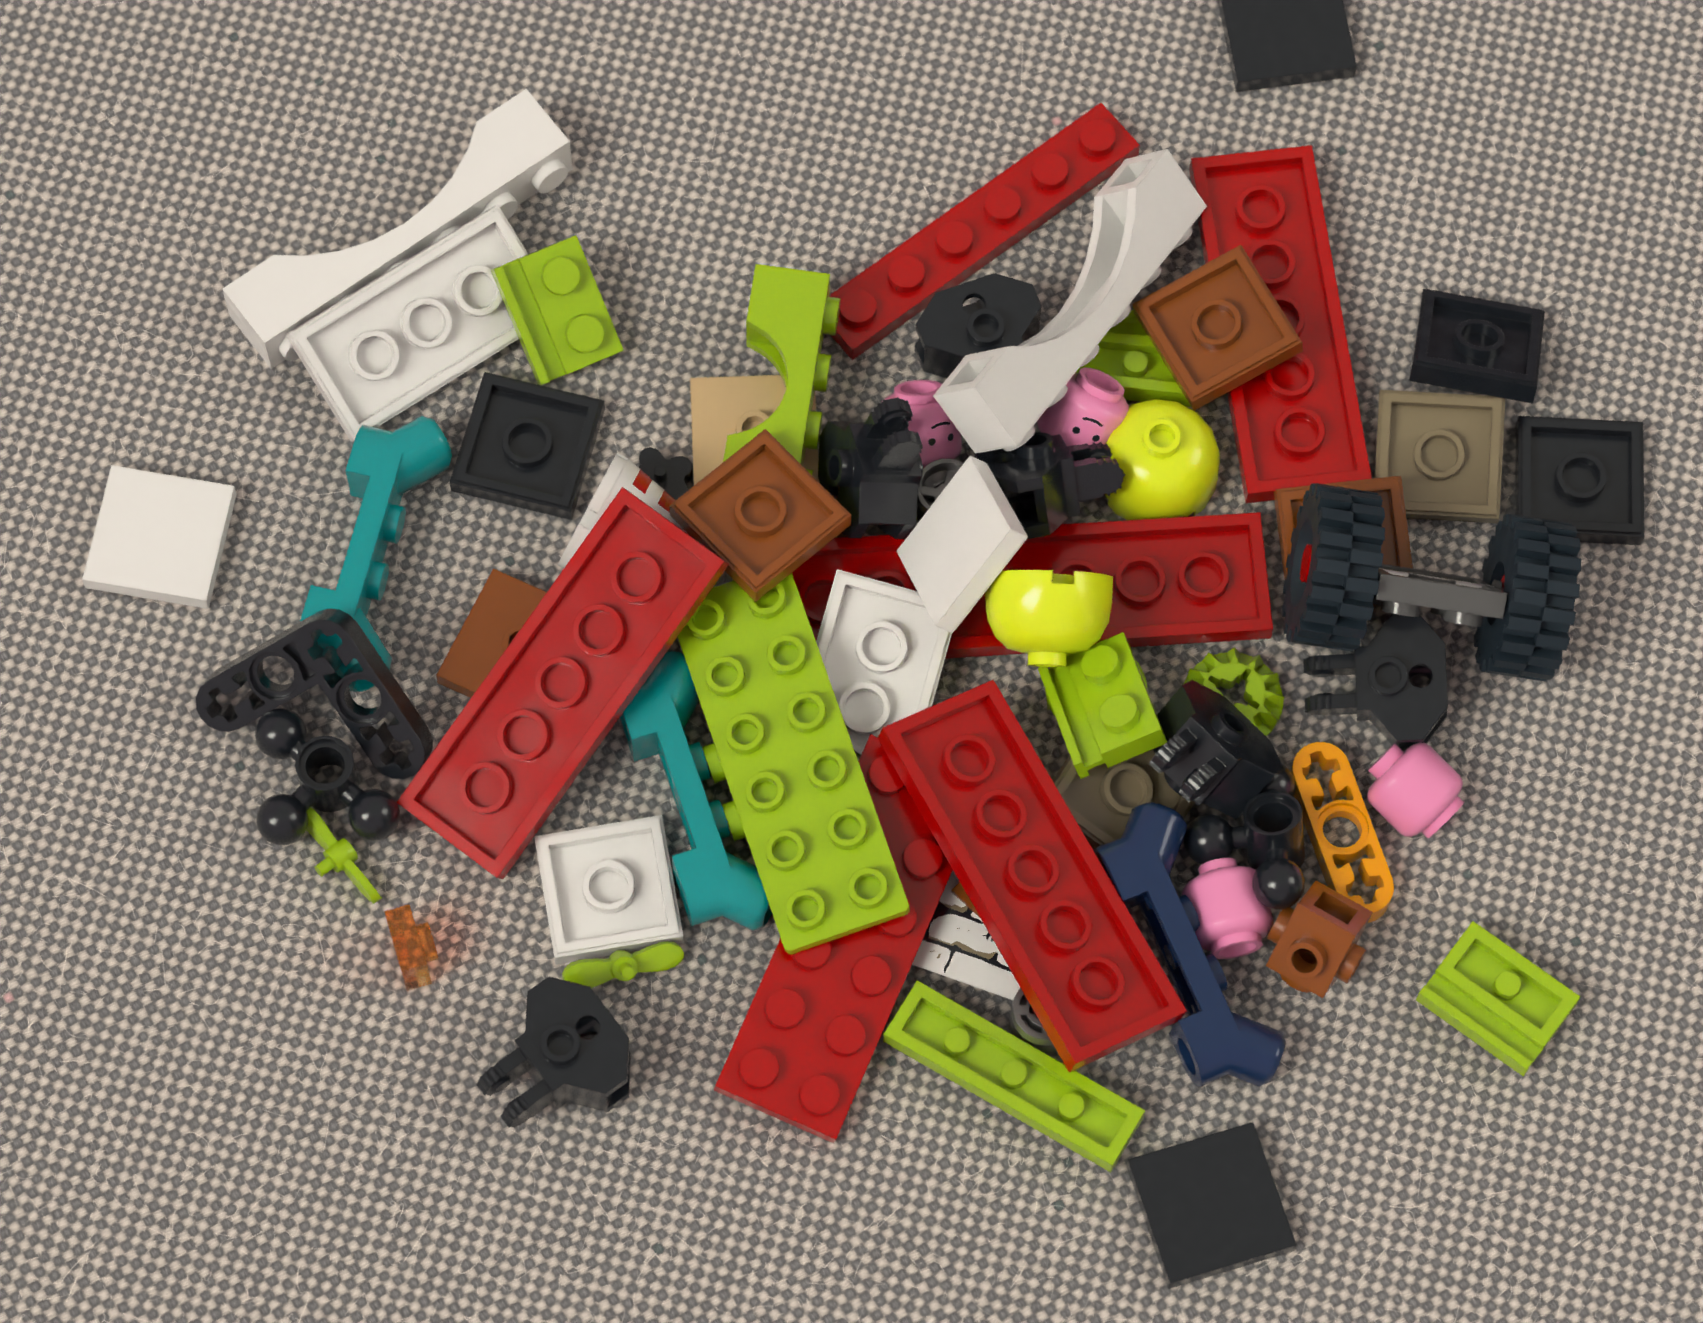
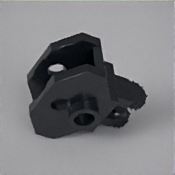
[914,273,1042,378]
[818,397,923,539]
[974,432,1125,539]
[1303,614,1448,751]
[1149,680,1284,819]
[476,977,631,1128]

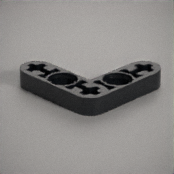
[196,608,433,779]

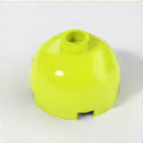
[1104,399,1220,520]
[985,570,1113,667]

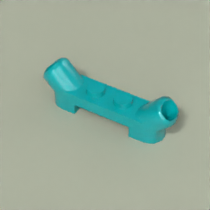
[300,416,452,692]
[620,651,772,931]

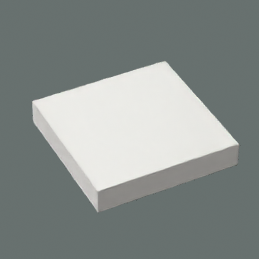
[896,456,1028,633]
[82,465,237,609]
[534,815,684,965]

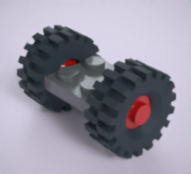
[1282,483,1581,682]

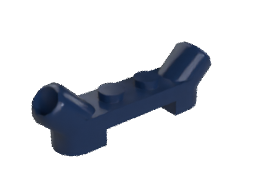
[1093,802,1286,1087]

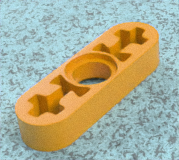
[1291,742,1394,923]

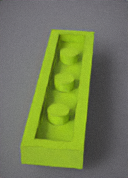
[883,980,1145,1173]

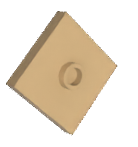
[690,375,819,485]

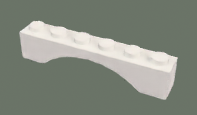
[222,89,572,369]
[933,149,1207,454]

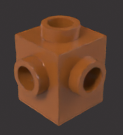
[1266,881,1373,998]

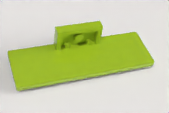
[678,573,910,954]

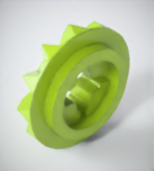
[1184,647,1284,736]

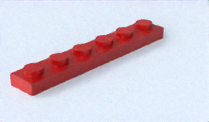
[829,103,1140,361]

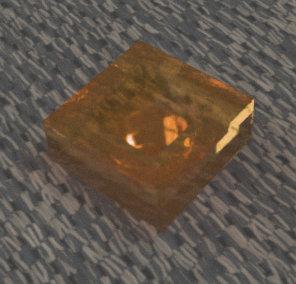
[384,904,439,991]

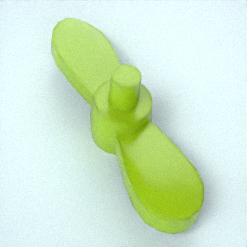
[306,807,382,904]
[562,941,684,988]

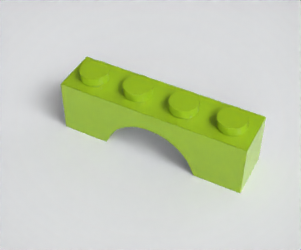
[723,264,840,476]

